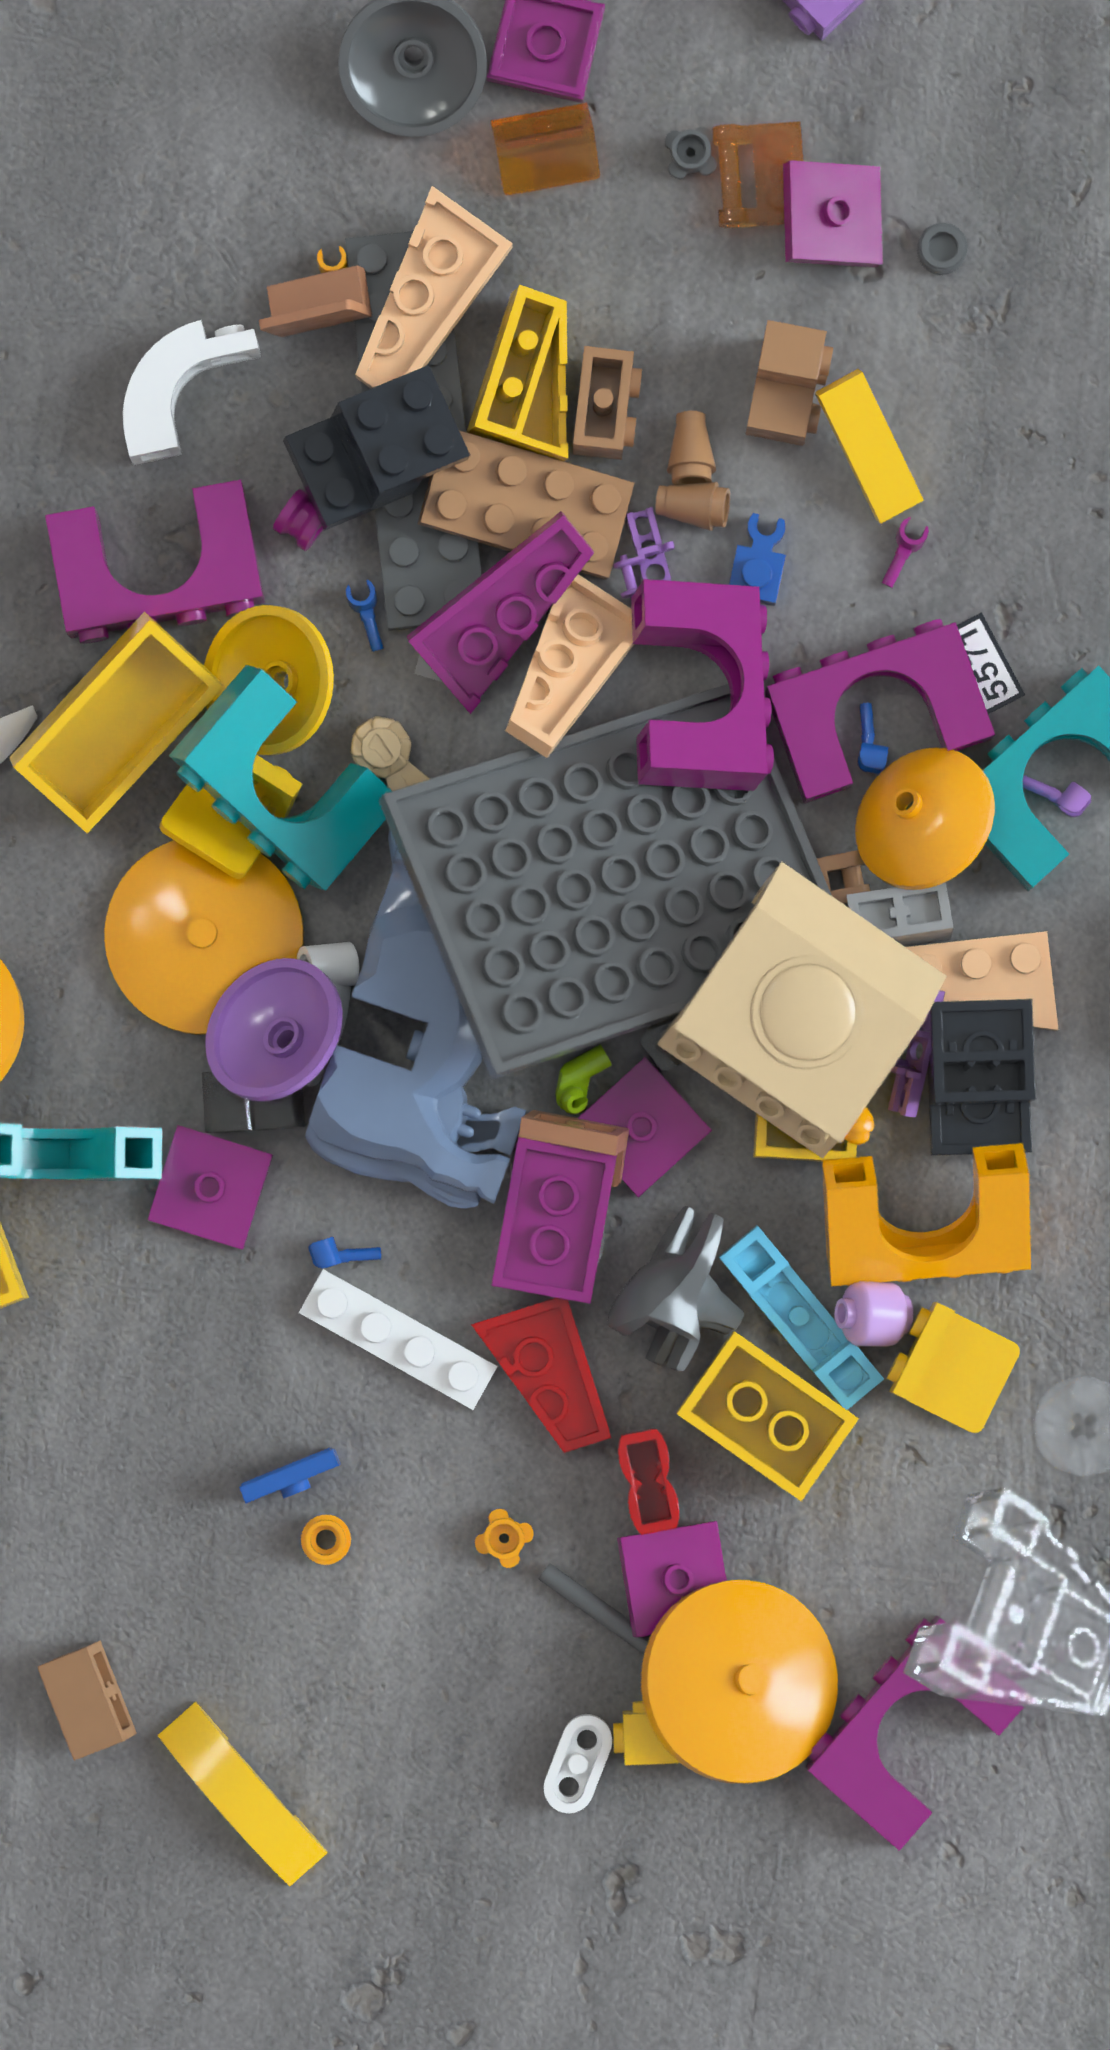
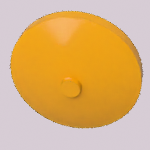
[104,840,304,1035]
[641,1580,838,1783]

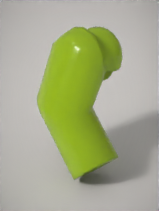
[555,1044,612,1114]

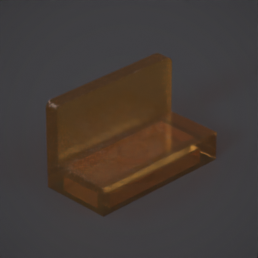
[490,102,600,196]

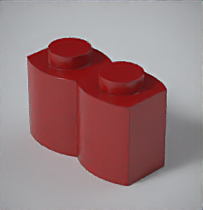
[618,1428,679,1535]

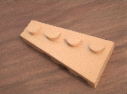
[355,186,513,388]
[505,574,634,758]
[906,931,1059,1031]

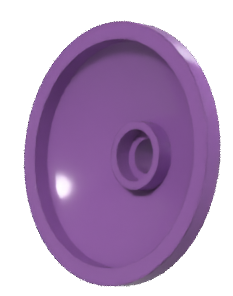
[205,958,343,1101]

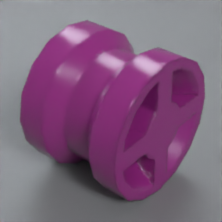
[273,488,324,552]

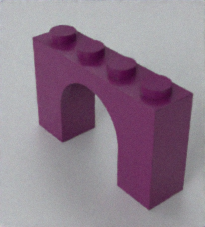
[45,480,265,644]
[631,579,774,791]
[765,619,995,804]
[806,1615,1032,1851]

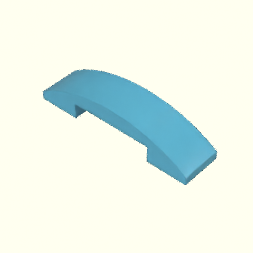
[719,1225,884,1410]

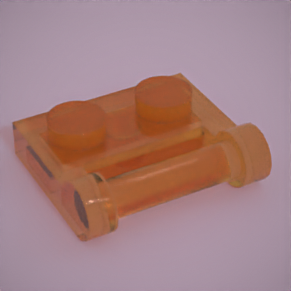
[712,121,803,228]

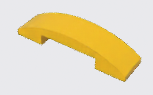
[157,1701,328,1886]

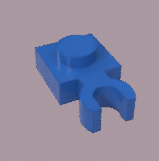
[729,513,786,606]

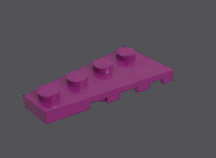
[407,511,594,714]

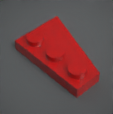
[471,1298,612,1453]

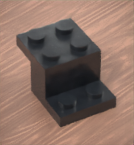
[283,365,470,531]
[928,999,1036,1156]

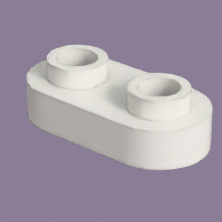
[544,1714,612,1813]

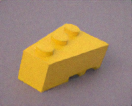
[467,285,568,462]

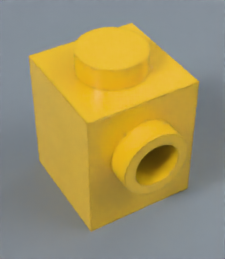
[613,1701,680,1765]

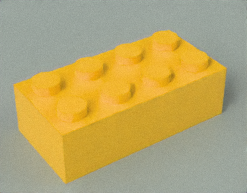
[9,611,223,834]

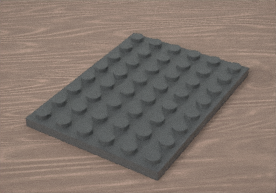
[379,684,832,1080]

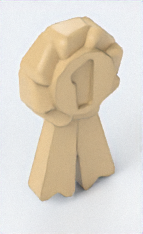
[350,716,430,791]

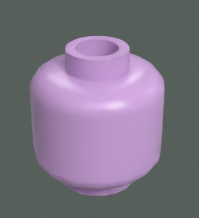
[835,1281,913,1347]

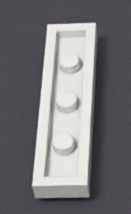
[299,1269,498,1410]

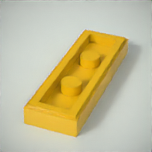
[815,369,924,524]

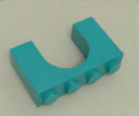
[169,665,392,891]
[983,665,1110,891]
[0,1124,162,1181]

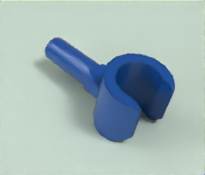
[346,579,384,652]
[858,703,889,774]
[308,1237,381,1269]

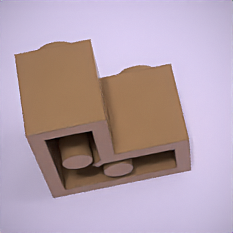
[745,320,834,446]

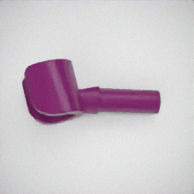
[881,517,929,588]

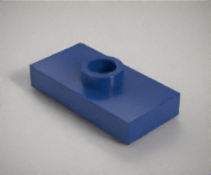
[239,1447,341,1504]

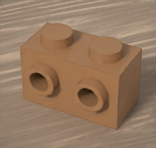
[573,346,642,460]

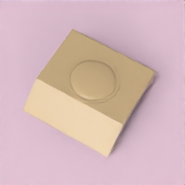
[657,862,947,1159]

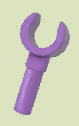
[1023,775,1091,817]

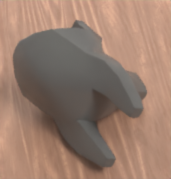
[607,1206,744,1372]

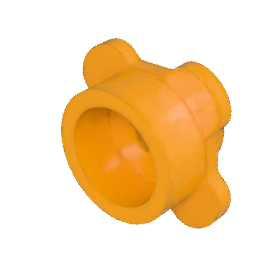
[475,1509,534,1568]

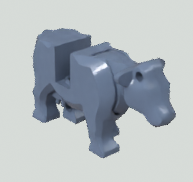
[305,830,526,1209]

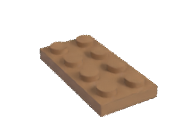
[417,430,634,580]

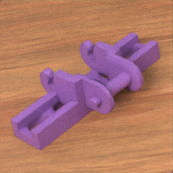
[613,507,675,598]
[888,990,945,1117]

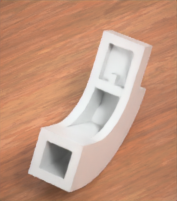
[123,320,261,465]

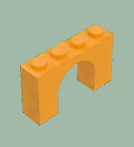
[822,1143,1031,1286]

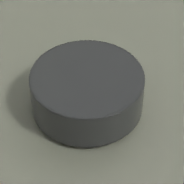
[917,223,968,275]

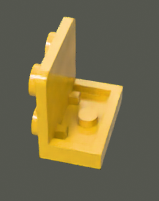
[159,755,303,879]
[886,1302,1020,1433]

